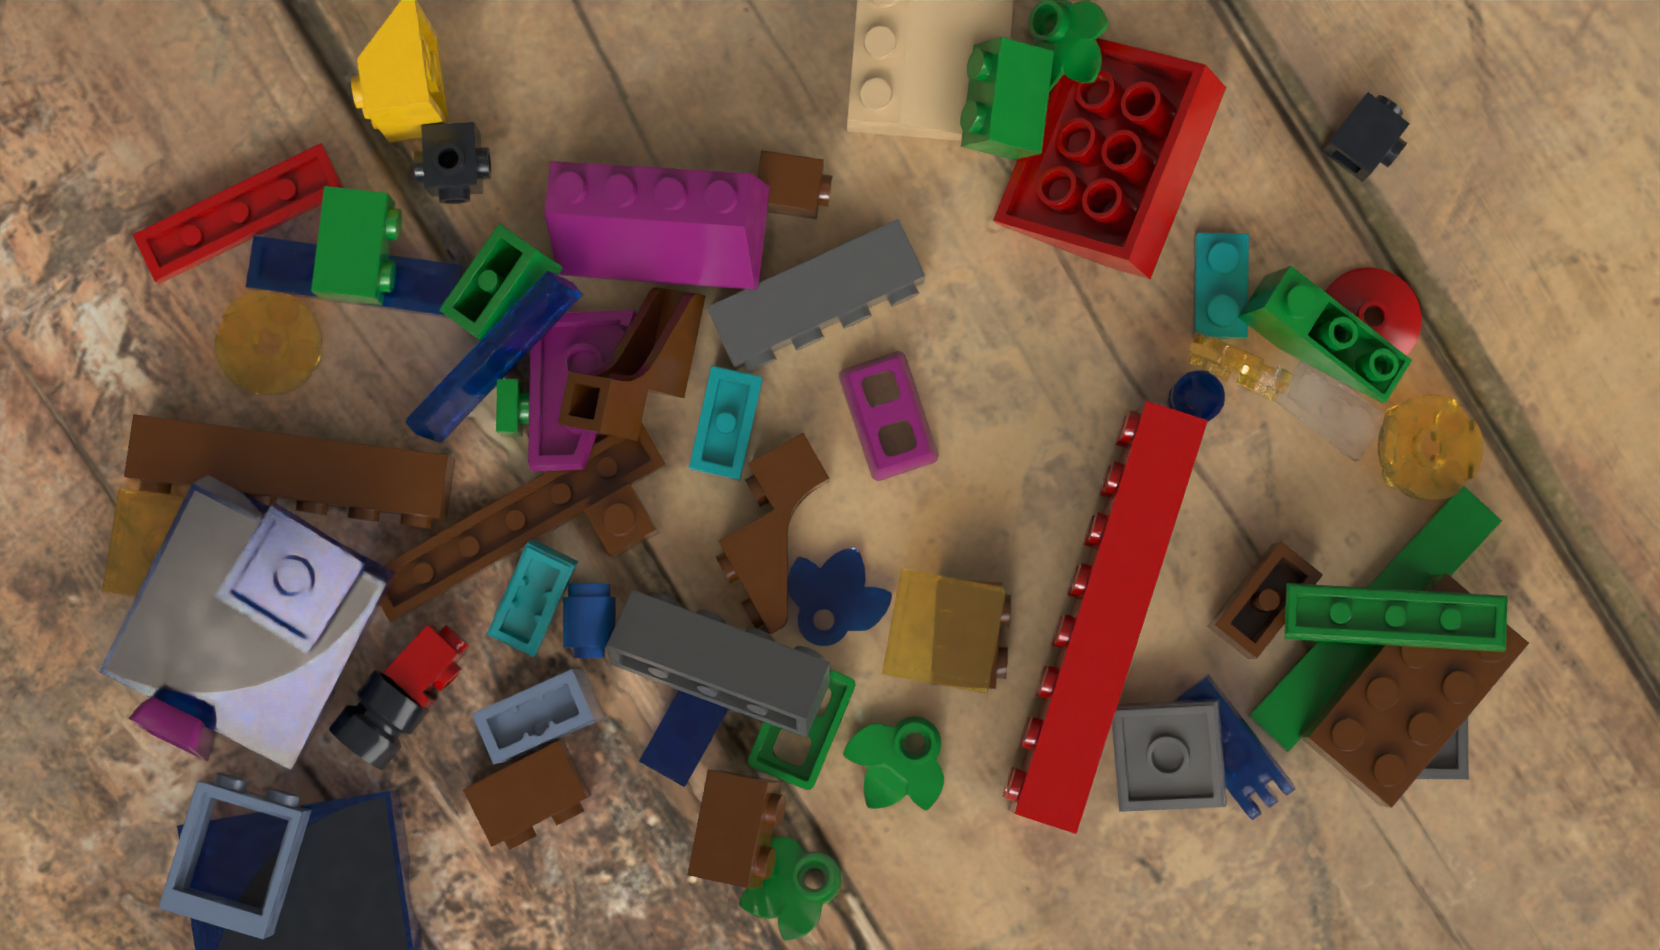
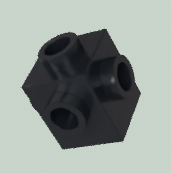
[414,122,492,204]

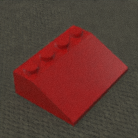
[993,38,1227,280]

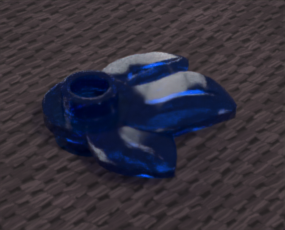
[787,547,892,646]

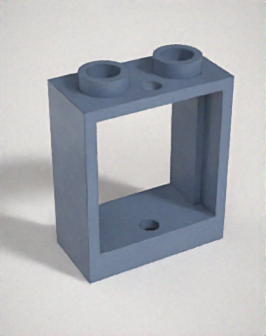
[472,669,605,764]
[158,773,311,939]

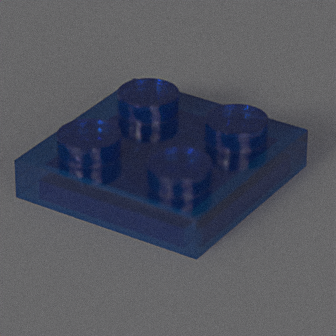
[214,502,368,655]

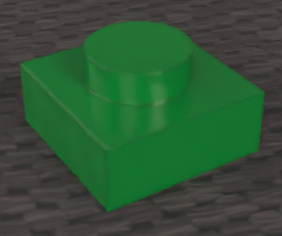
[496,379,530,437]

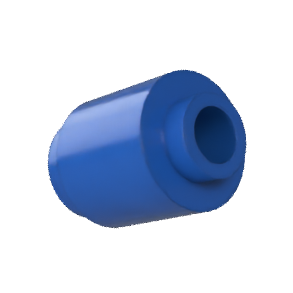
[563,583,616,658]

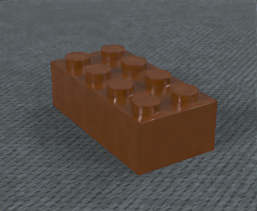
[1298,573,1529,808]

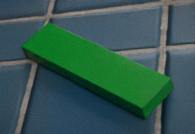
[1284,583,1508,652]

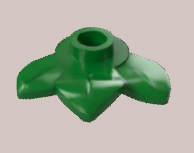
[1028,0,1109,92]
[843,716,944,811]
[739,837,842,941]

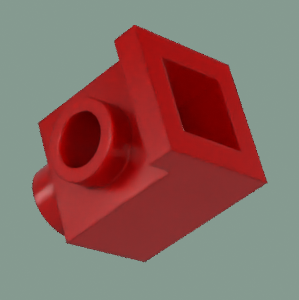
[384,624,469,708]

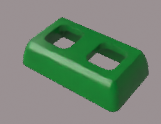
[748,669,856,790]

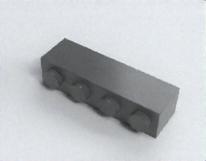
[707,219,925,372]
[607,590,830,738]

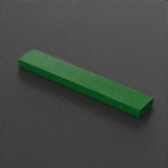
[1247,485,1502,752]

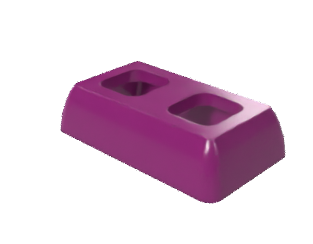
[839,351,939,481]
[128,697,213,762]

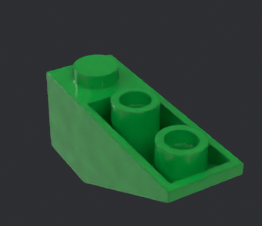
[1238,266,1412,403]

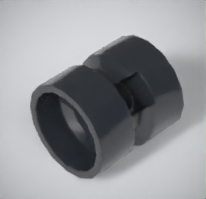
[328,669,429,770]

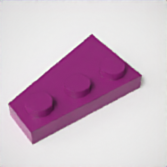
[528,310,636,472]

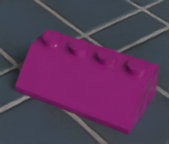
[544,161,770,290]

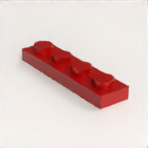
[132,143,345,284]

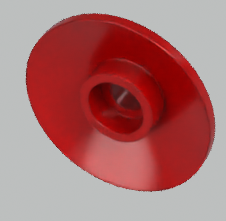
[1325,267,1422,356]

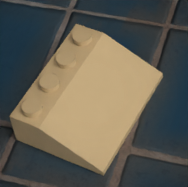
[847,0,1013,141]

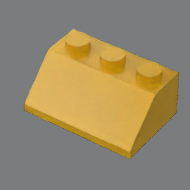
[351,0,450,143]

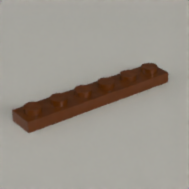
[364,422,667,622]

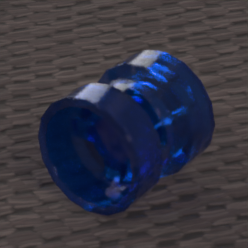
[1166,370,1225,422]

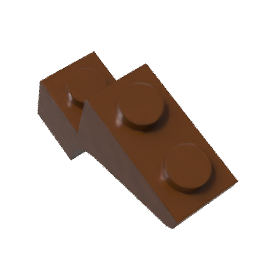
[558,287,706,441]
[715,432,830,635]

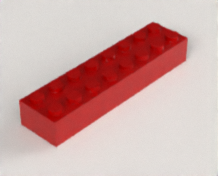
[1002,401,1208,834]

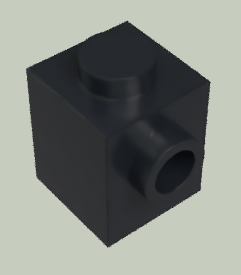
[1321,92,1410,182]

